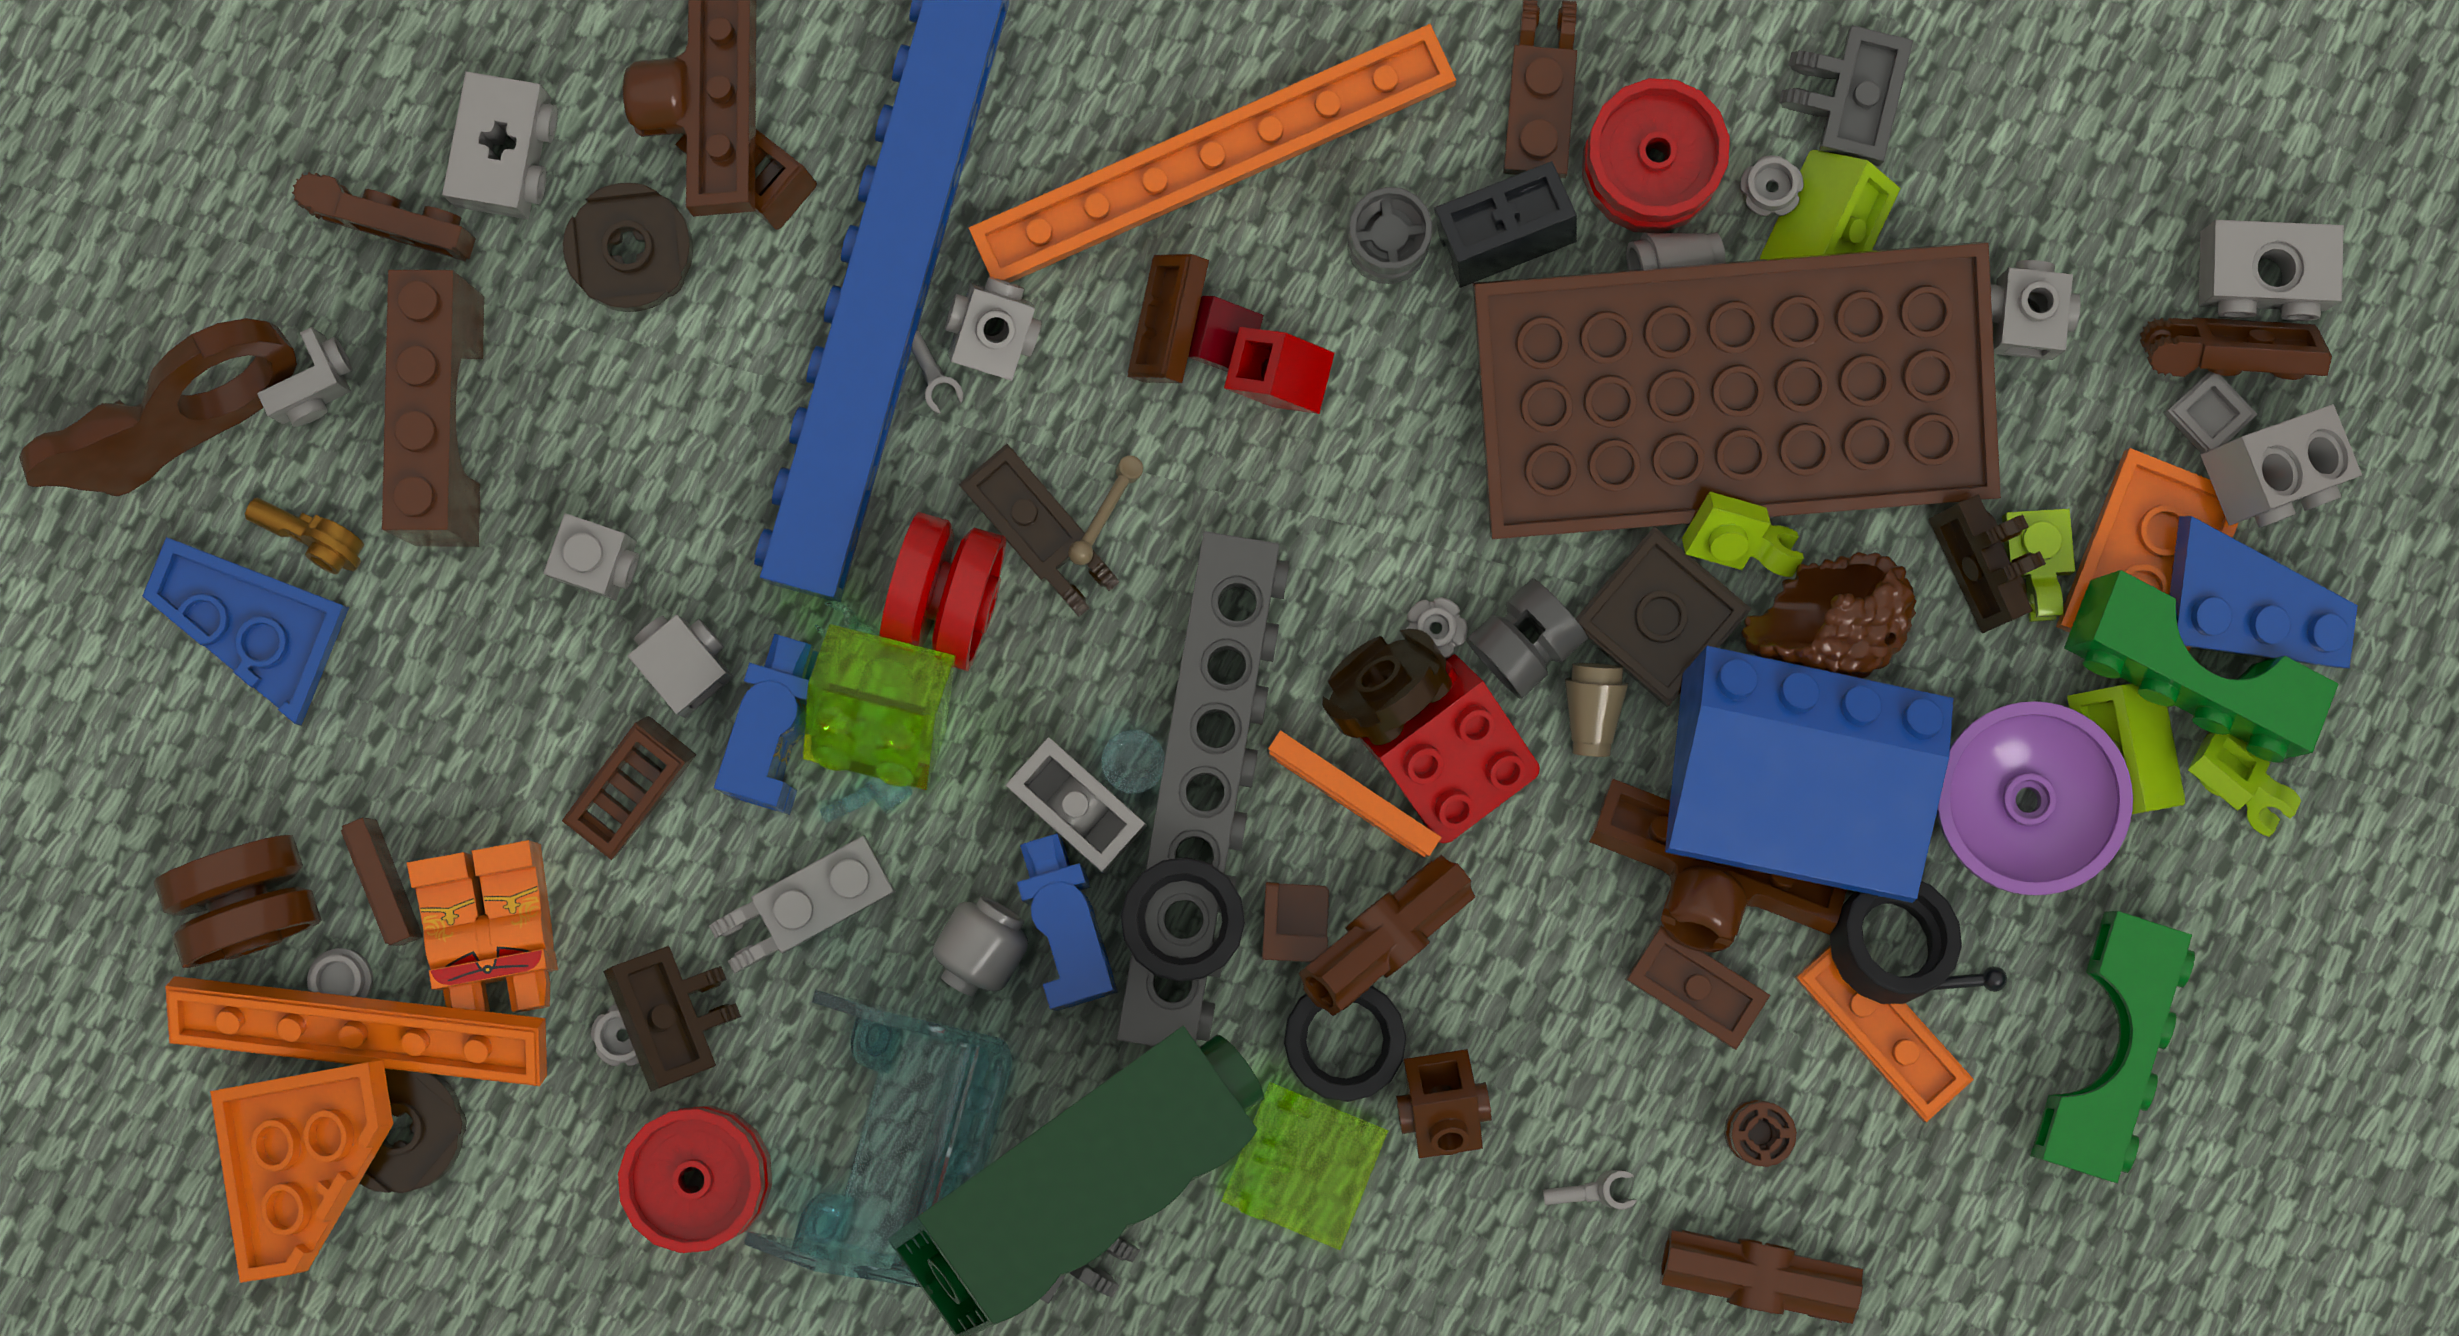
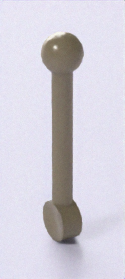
[1068,456,1143,566]

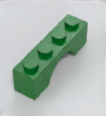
[2064,570,2338,763]
[2030,911,2195,1184]

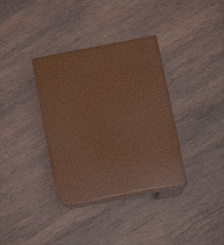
[1262,882,1329,962]

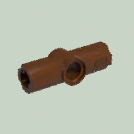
[1298,855,1475,1016]
[1659,1229,1863,1324]

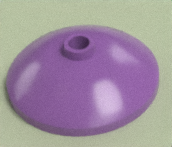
[1937,701,2133,896]

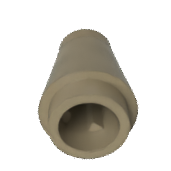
[1565,663,1629,757]

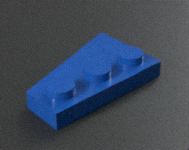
[142,537,349,726]

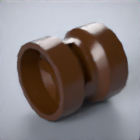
[1724,1100,1797,1167]

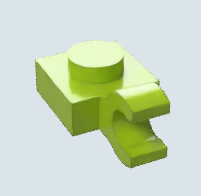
[1682,492,1804,577]
[2002,509,2075,622]
[2188,732,2301,837]

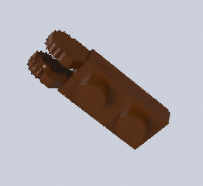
[1503,0,1577,179]
[292,172,476,262]
[2140,317,2332,380]

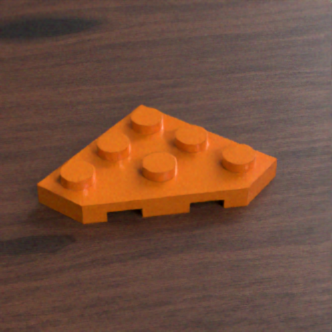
[210,1060,393,1283]

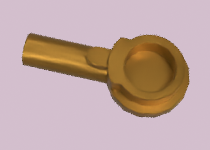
[245,497,364,575]

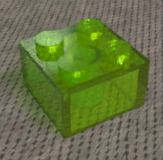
[803,624,955,790]

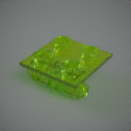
[1221,1081,1389,1250]

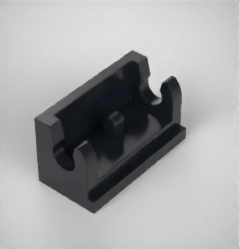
[1434,161,1577,288]

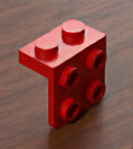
[1360,654,1540,844]

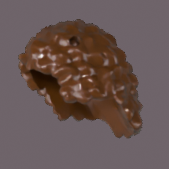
[1742,552,1917,679]

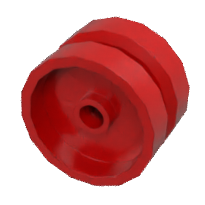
[1582,78,1730,233]
[879,512,1006,672]
[618,1105,772,1253]

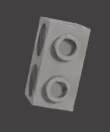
[2200,404,2362,528]

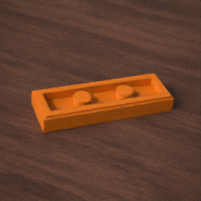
[1268,730,1442,858]
[1794,945,1974,1122]

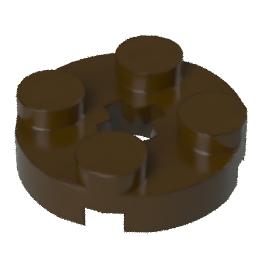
[563,183,693,312]
[1322,629,1452,745]
[359,1068,467,1193]

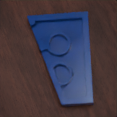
[2170,516,2358,669]

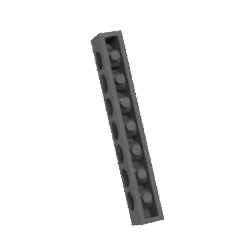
[1117,531,1290,1046]

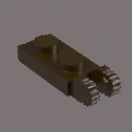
[959,444,1120,617]

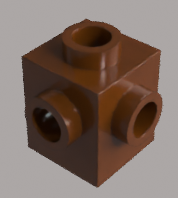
[1396,1049,1492,1159]

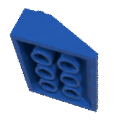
[1665,646,1953,903]

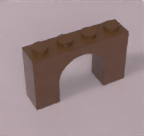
[382,270,484,547]

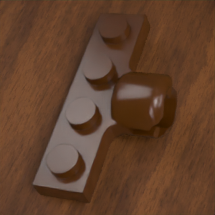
[623,0,756,217]
[1589,778,1847,952]

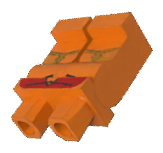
[407,840,558,1013]

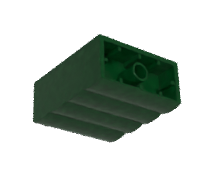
[887,1025,1264,1336]

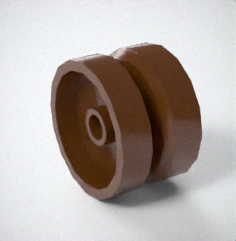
[154,835,322,968]

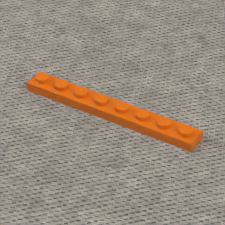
[968,23,1456,283]

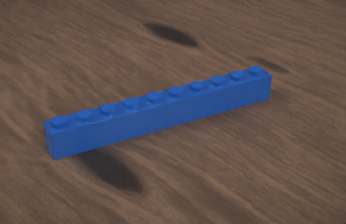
[754,0,1010,603]

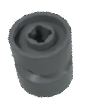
[1347,187,1432,284]
[1466,578,1588,699]

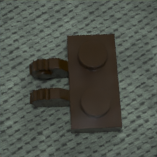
[1928,494,2046,634]
[603,946,741,1092]

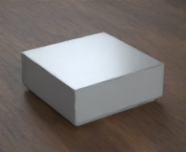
[2164,371,2258,454]

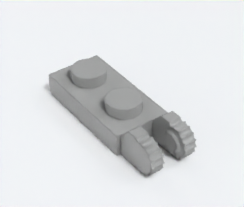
[709,835,896,974]

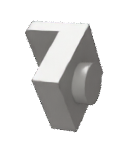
[257,327,352,427]

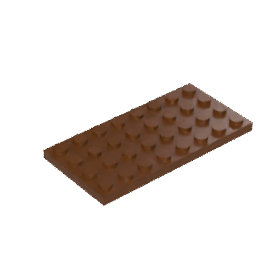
[1473,242,2001,539]

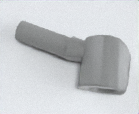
[911,331,963,414]
[1543,1170,1637,1210]

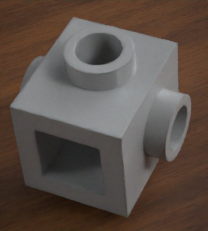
[1991,260,2080,360]
[945,277,1041,381]

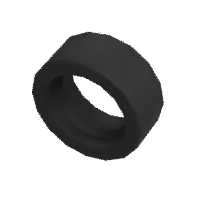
[1121,857,1245,982]
[1830,881,1962,1004]
[1284,986,1407,1102]

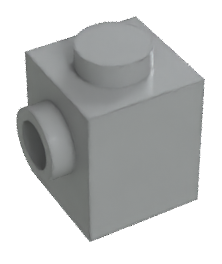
[543,513,639,601]
[627,614,734,718]

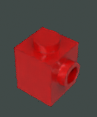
[1224,327,1335,414]

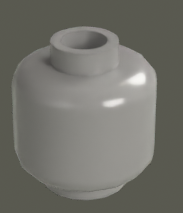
[933,896,1028,996]

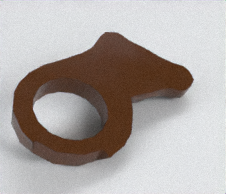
[19,318,297,496]

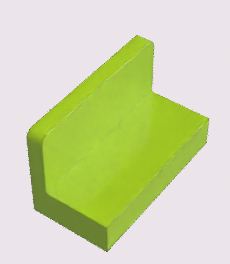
[1760,150,1901,260]
[2067,683,2185,814]

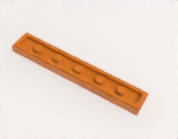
[165,976,547,1086]

